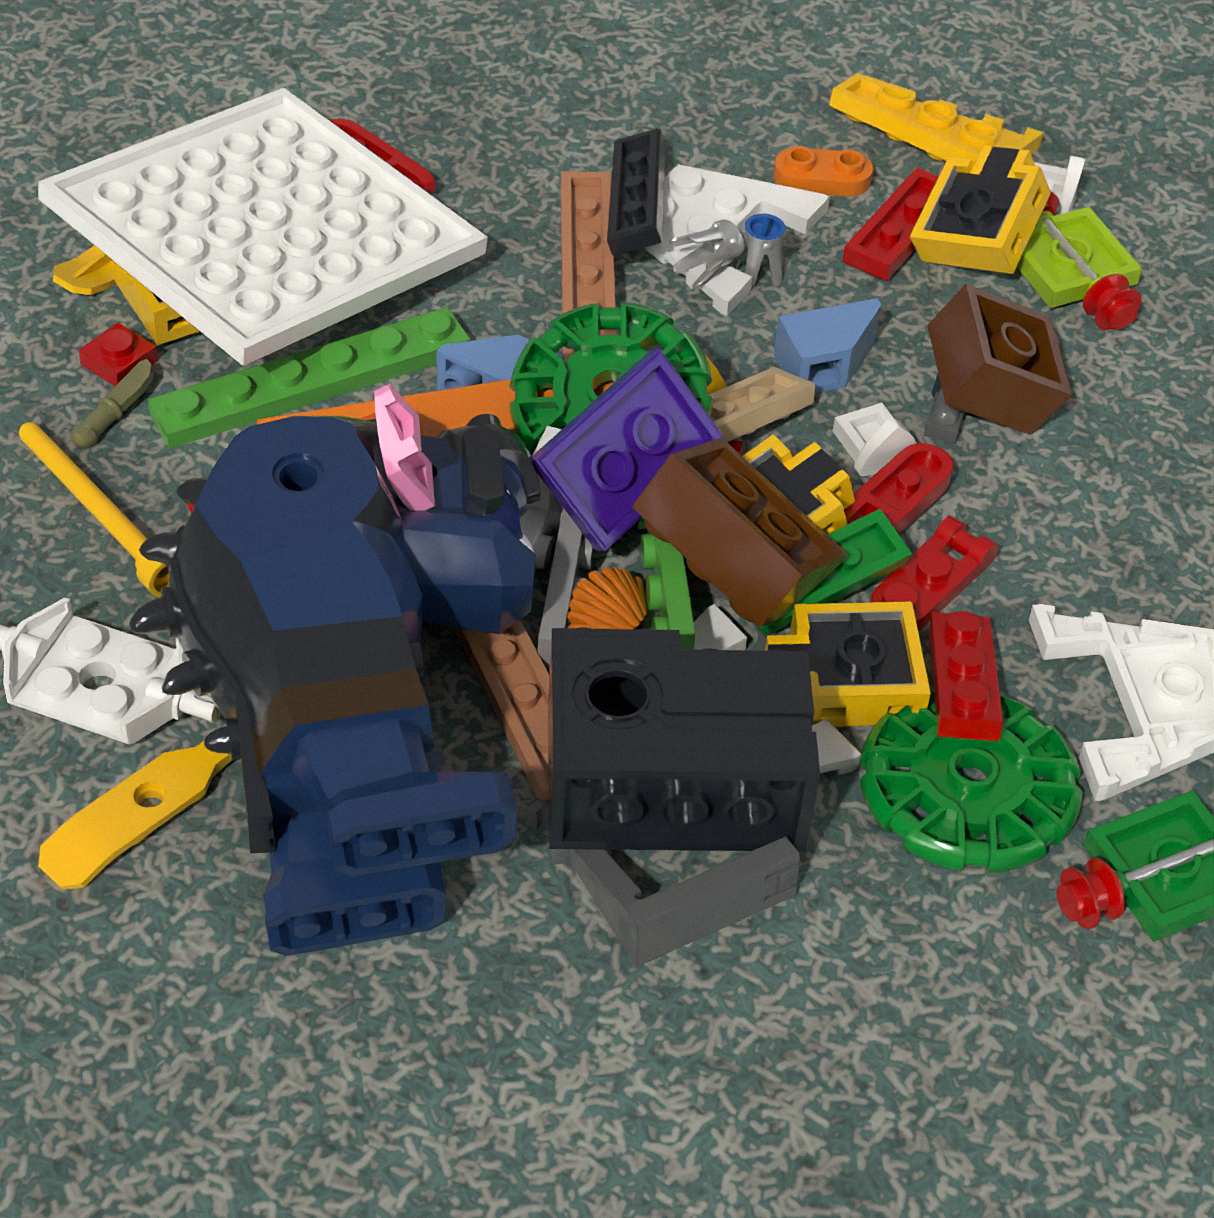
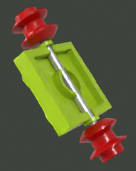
[1017,192,1142,331]

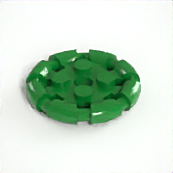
[509,302,713,455]
[860,690,1083,873]

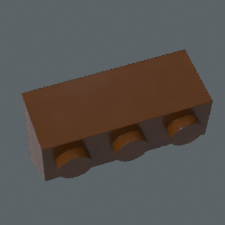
[632,438,848,628]

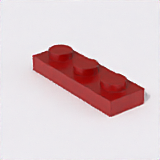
[842,167,939,281]
[929,611,1003,741]

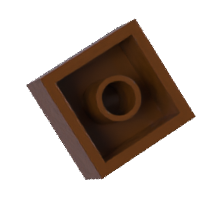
[927,284,1072,434]

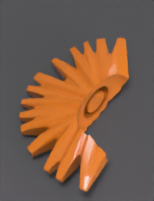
[567,567,648,629]

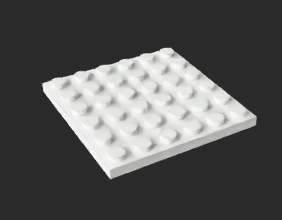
[38,88,488,366]

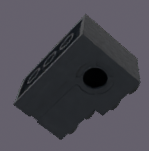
[548,627,820,852]

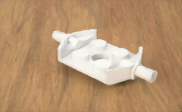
[0,598,221,744]

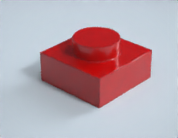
[78,323,158,386]

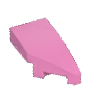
[374,383,435,511]

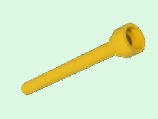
[19,422,169,597]

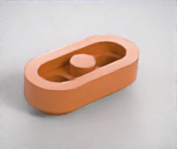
[773,146,873,196]

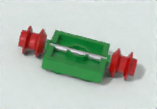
[1056,790,1214,942]

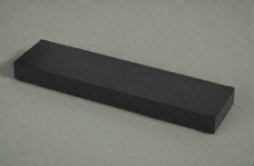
[607,128,666,256]

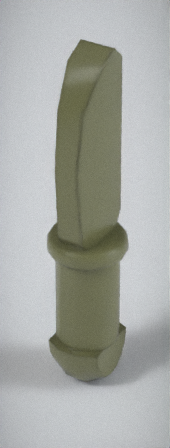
[71,359,154,449]

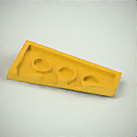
[829,73,1044,165]

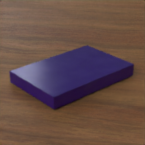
[531,349,726,551]

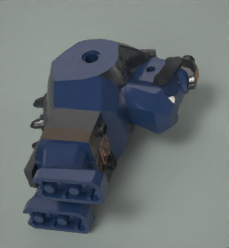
[129,414,541,956]

